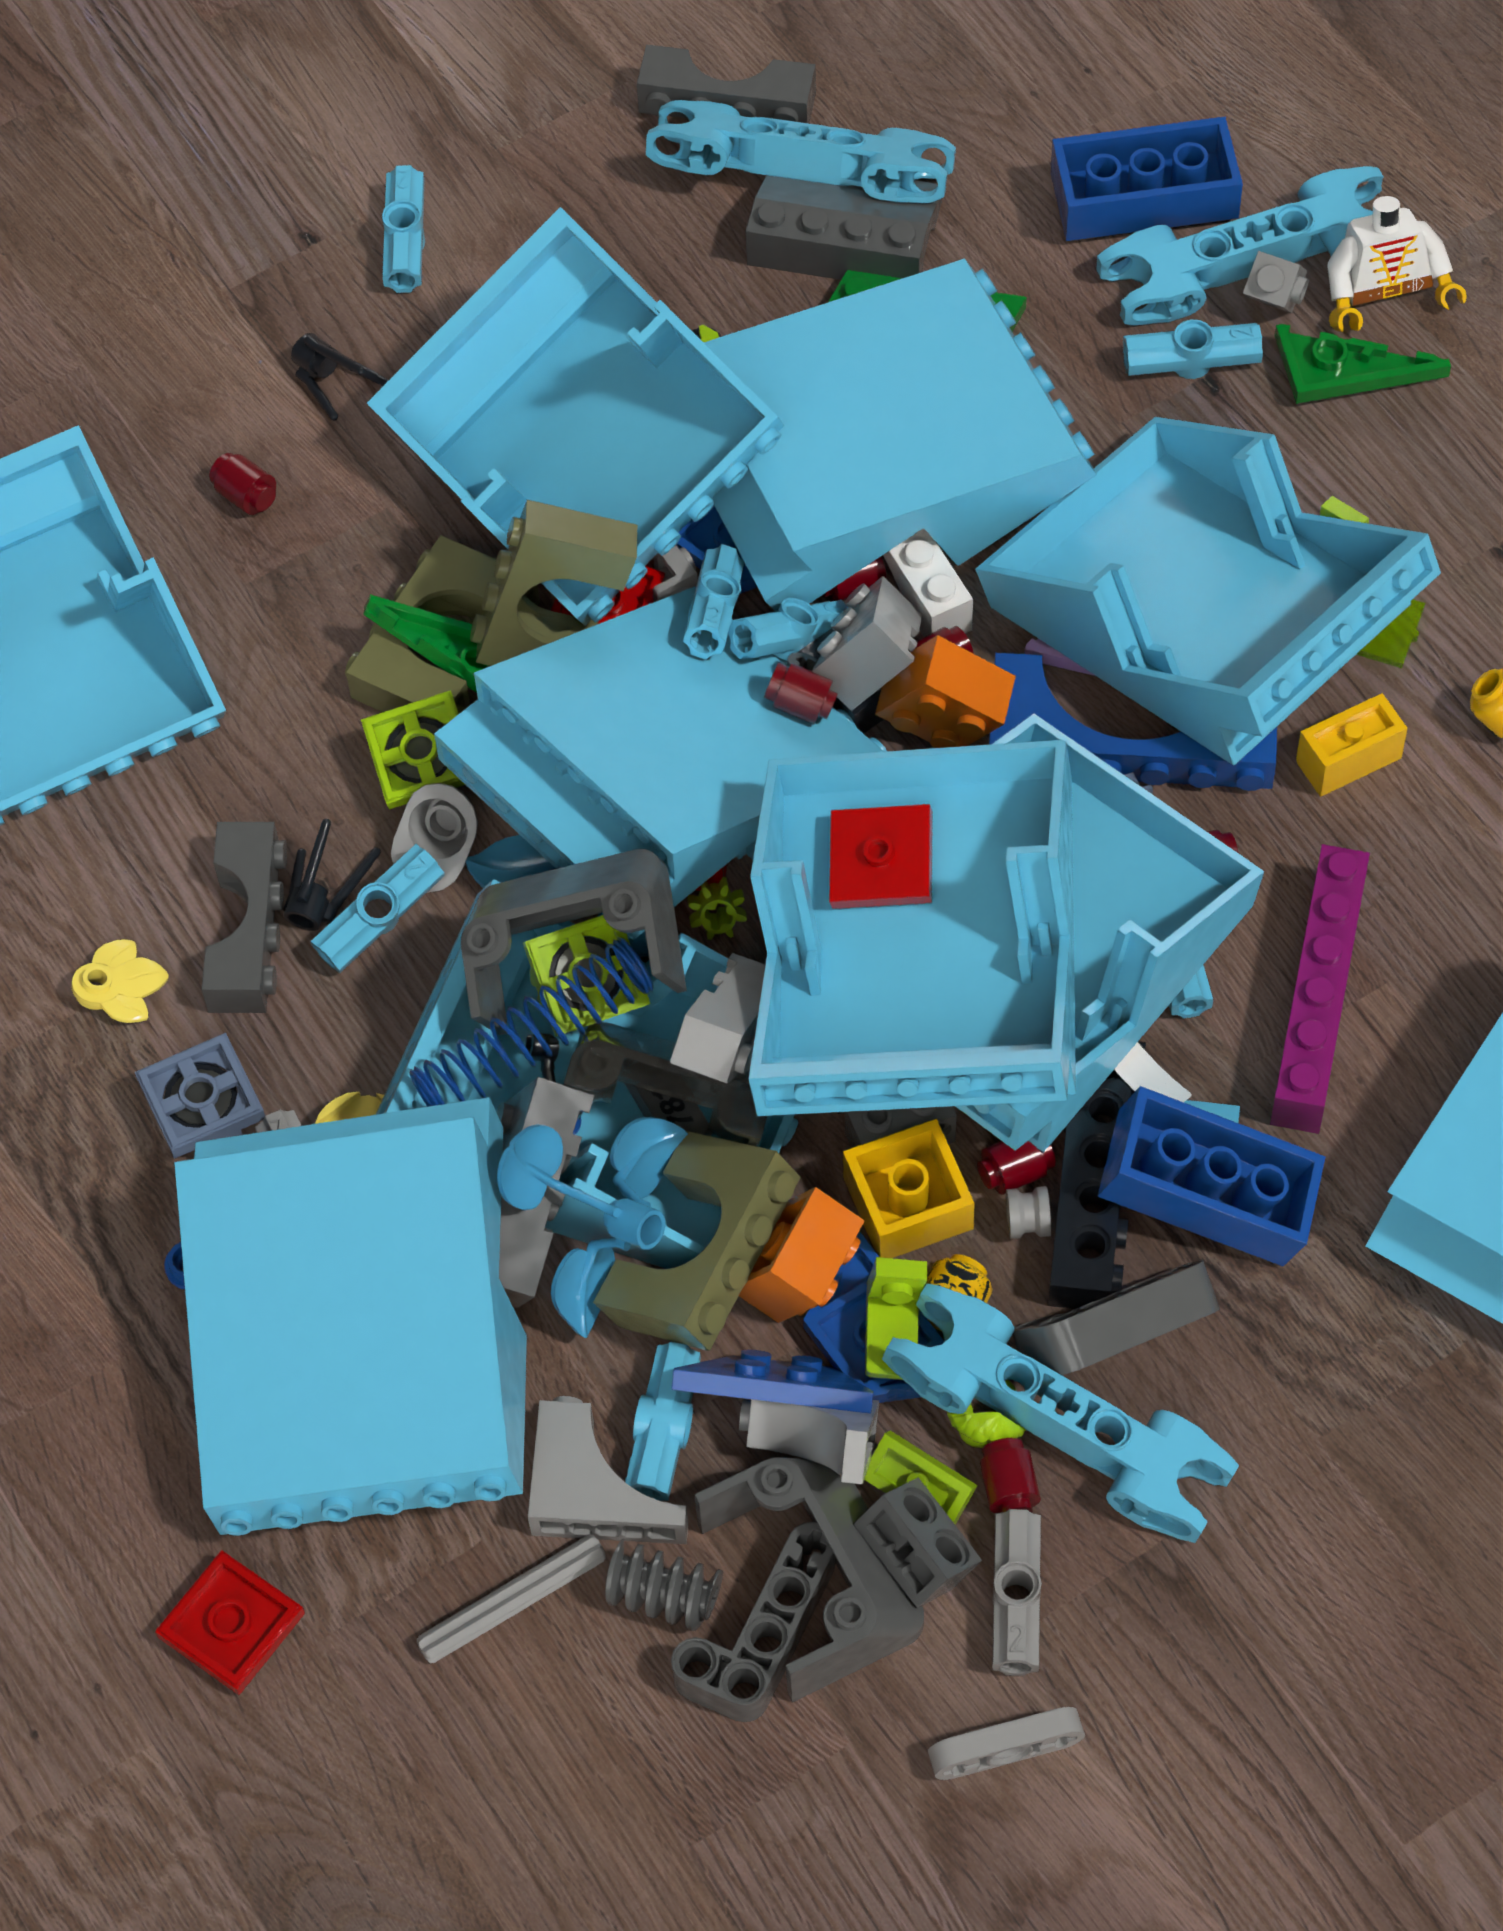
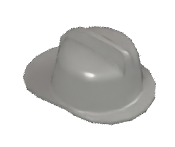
[391,783,478,893]

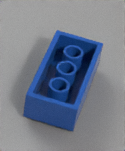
[1051,117,1243,241]
[1097,1086,1326,1266]

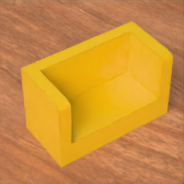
[1296,693,1408,797]

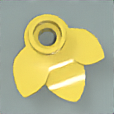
[71,939,169,1023]

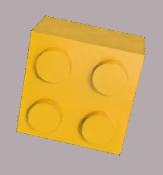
[843,1119,975,1258]

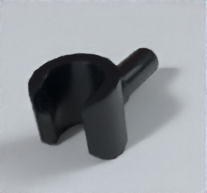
[524,1033,560,1082]

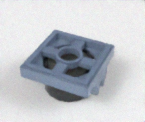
[135,1033,265,1159]

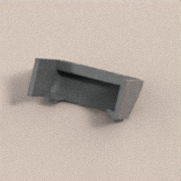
[461,849,687,1035]
[694,1458,924,1703]

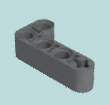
[1012,1260,1220,1375]
[671,1522,836,1722]

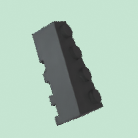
[496,1077,595,1308]

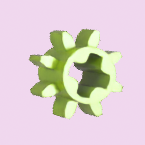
[687,877,747,940]

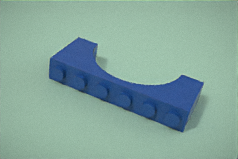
[989,653,1277,791]

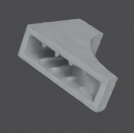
[528,1396,688,1544]
[739,1399,879,1484]

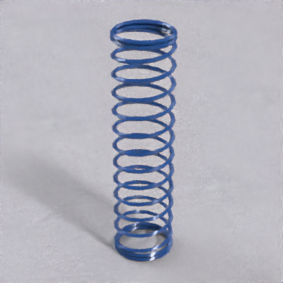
[409,937,654,1107]

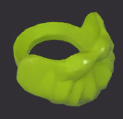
[947,1380,1026,1448]

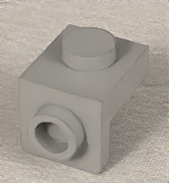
[653,545,698,602]

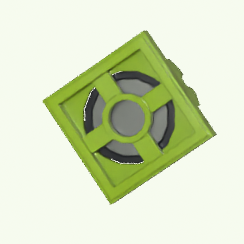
[361,690,466,810]
[523,915,651,1037]

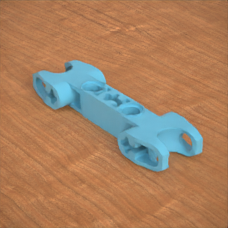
[646,100,956,203]
[1096,166,1384,325]
[882,1283,1239,1543]

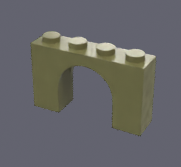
[470,500,638,666]
[345,535,540,725]
[593,1131,801,1351]

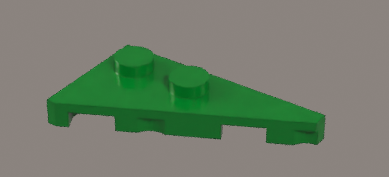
[1274,324,1451,404]
[363,594,490,693]

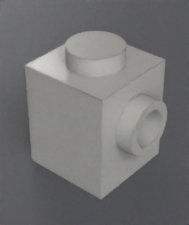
[1243,251,1309,313]

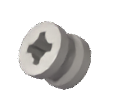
[1006,1186,1051,1239]

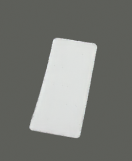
[1114,1042,1192,1102]

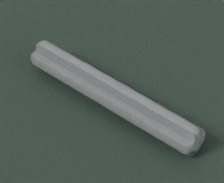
[417,1534,606,1663]

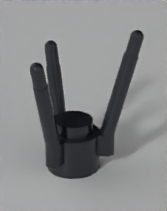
[291,333,389,421]
[283,819,381,931]

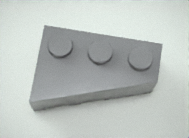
[812,576,922,711]
[670,953,765,1083]

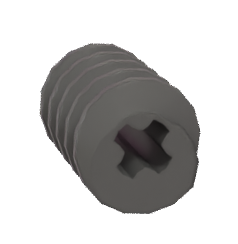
[605,1539,723,1631]

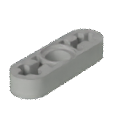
[928,1707,1085,1780]

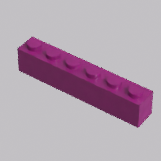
[1270,844,1370,1134]

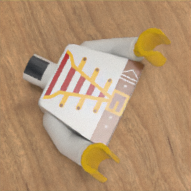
[1327,196,1467,332]

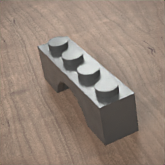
[637,45,816,124]
[201,822,287,1013]

